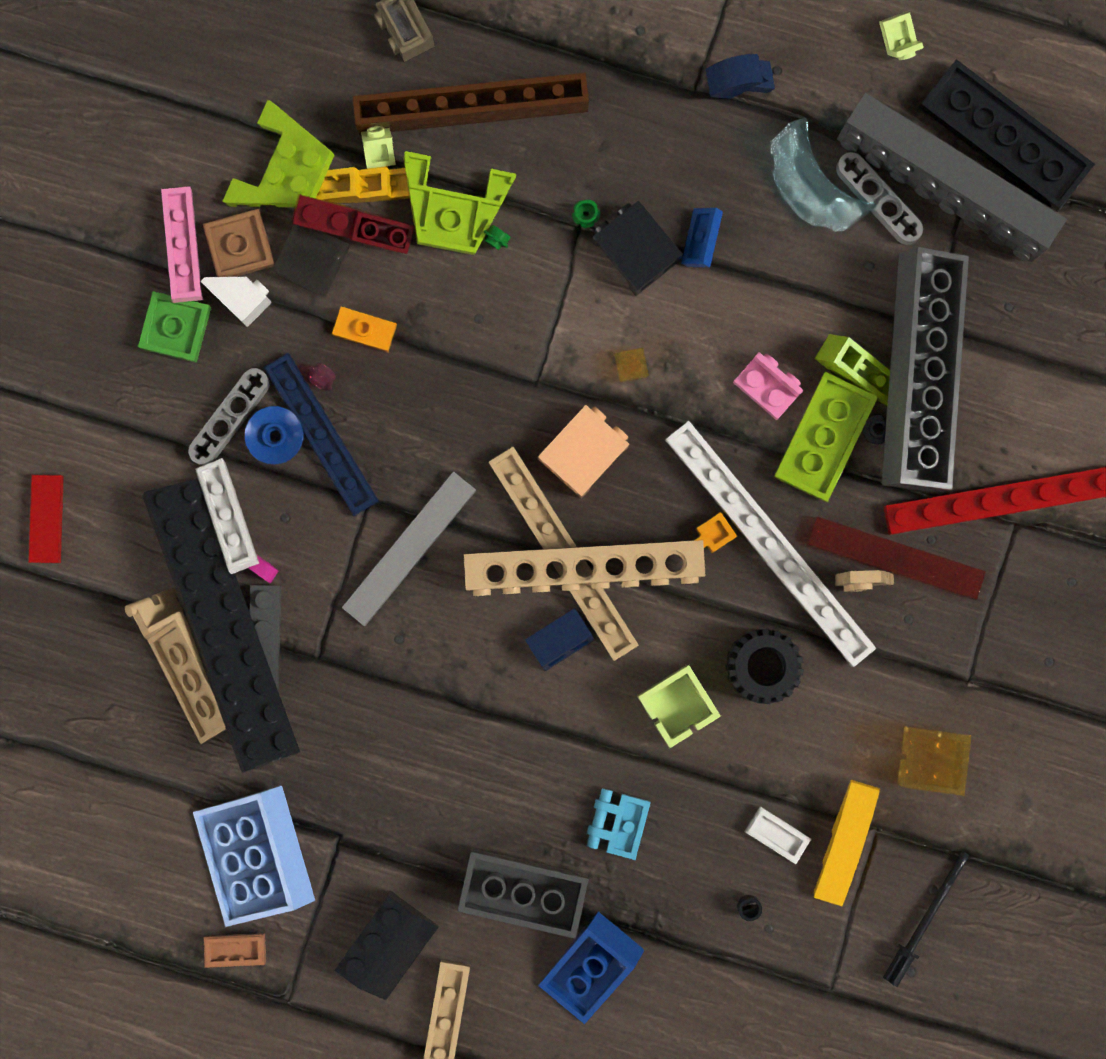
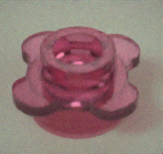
[308,363,336,391]

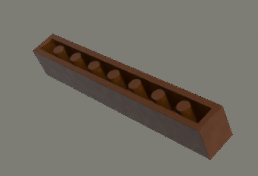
[353,73,589,135]

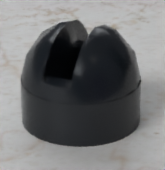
[737,895,762,921]

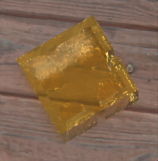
[897,726,971,796]

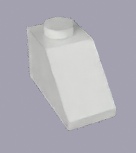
[200,277,272,327]

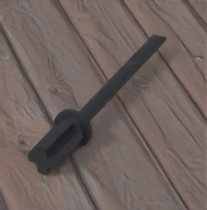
[883,851,969,987]

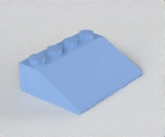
[193,786,315,927]

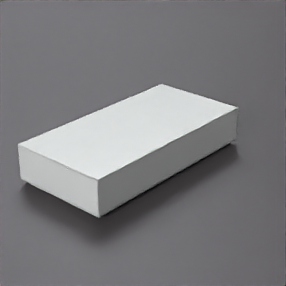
[745,806,811,864]

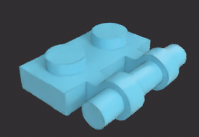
[586,788,651,860]

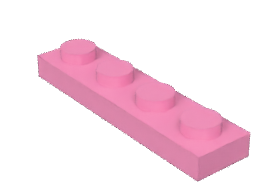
[161,187,203,303]

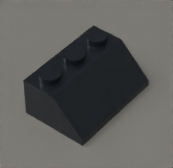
[334,891,439,1000]

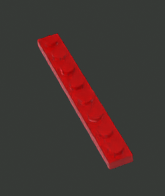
[884,467,1106,535]

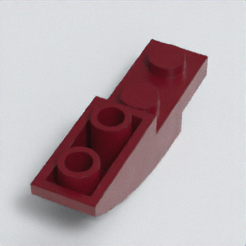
[291,194,414,254]

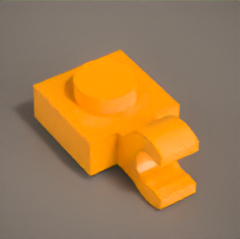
[694,512,737,553]

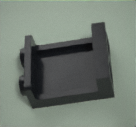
[593,200,683,296]

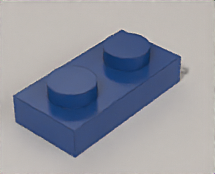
[681,208,723,267]

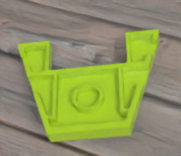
[222,100,334,207]
[403,151,516,255]

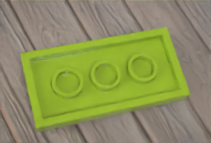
[774,371,878,502]

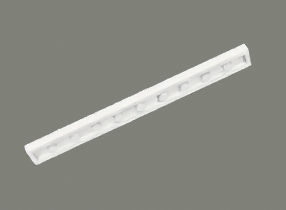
[665,421,876,667]

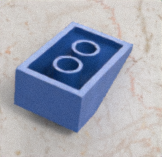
[538,912,645,1024]

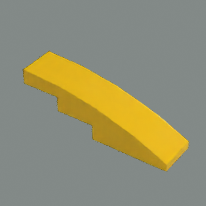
[316,166,410,203]
[813,780,880,906]

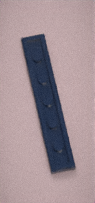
[263,353,379,517]

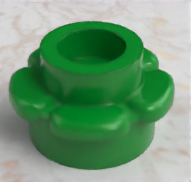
[572,200,601,228]
[484,225,511,250]

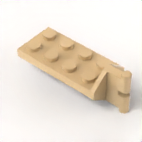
[125,587,226,744]

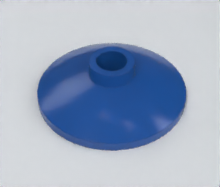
[245,406,304,465]

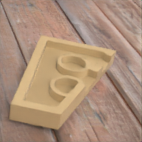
[835,570,894,592]

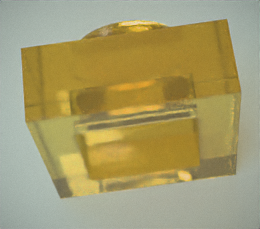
[614,348,649,383]

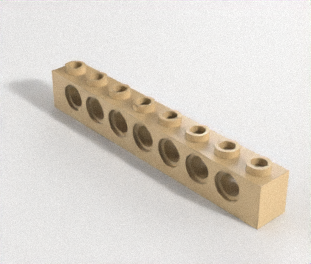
[464,540,705,596]

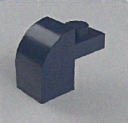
[706,54,775,99]

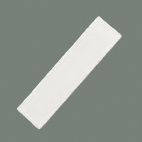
[195,458,259,574]

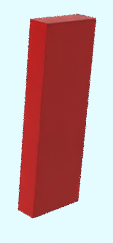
[28,475,64,563]

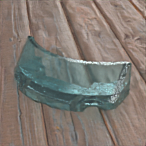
[770,117,877,232]

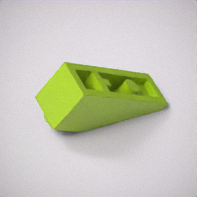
[814,334,890,407]

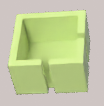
[637,665,721,748]

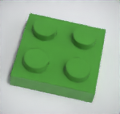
[138,291,211,363]

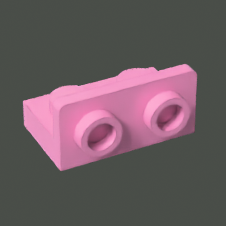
[733,352,803,420]

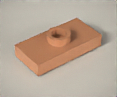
[204,933,266,968]

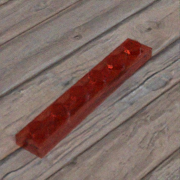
[807,517,986,600]

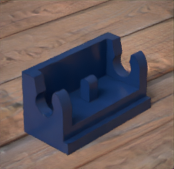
[525,608,594,671]

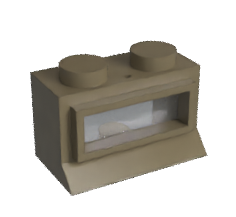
[374,0,435,62]

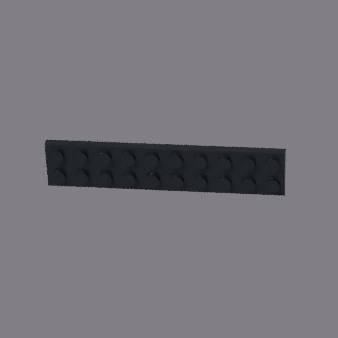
[142,479,300,773]

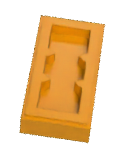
[332,306,397,352]

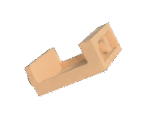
[538,405,629,499]

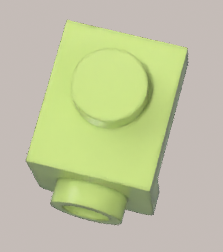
[879,12,924,60]
[361,126,396,169]

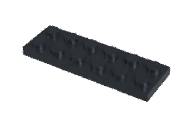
[919,59,1095,212]

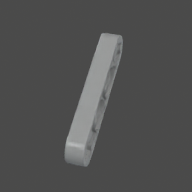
[836,152,923,245]
[188,368,270,465]

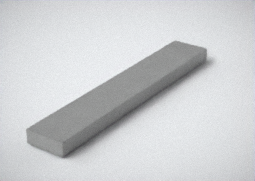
[342,471,476,626]

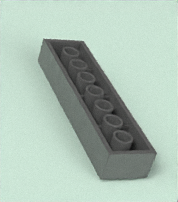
[837,93,1067,262]
[882,247,969,492]

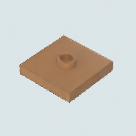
[203,209,275,277]

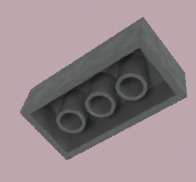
[457,848,589,939]

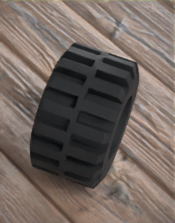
[726,629,804,704]

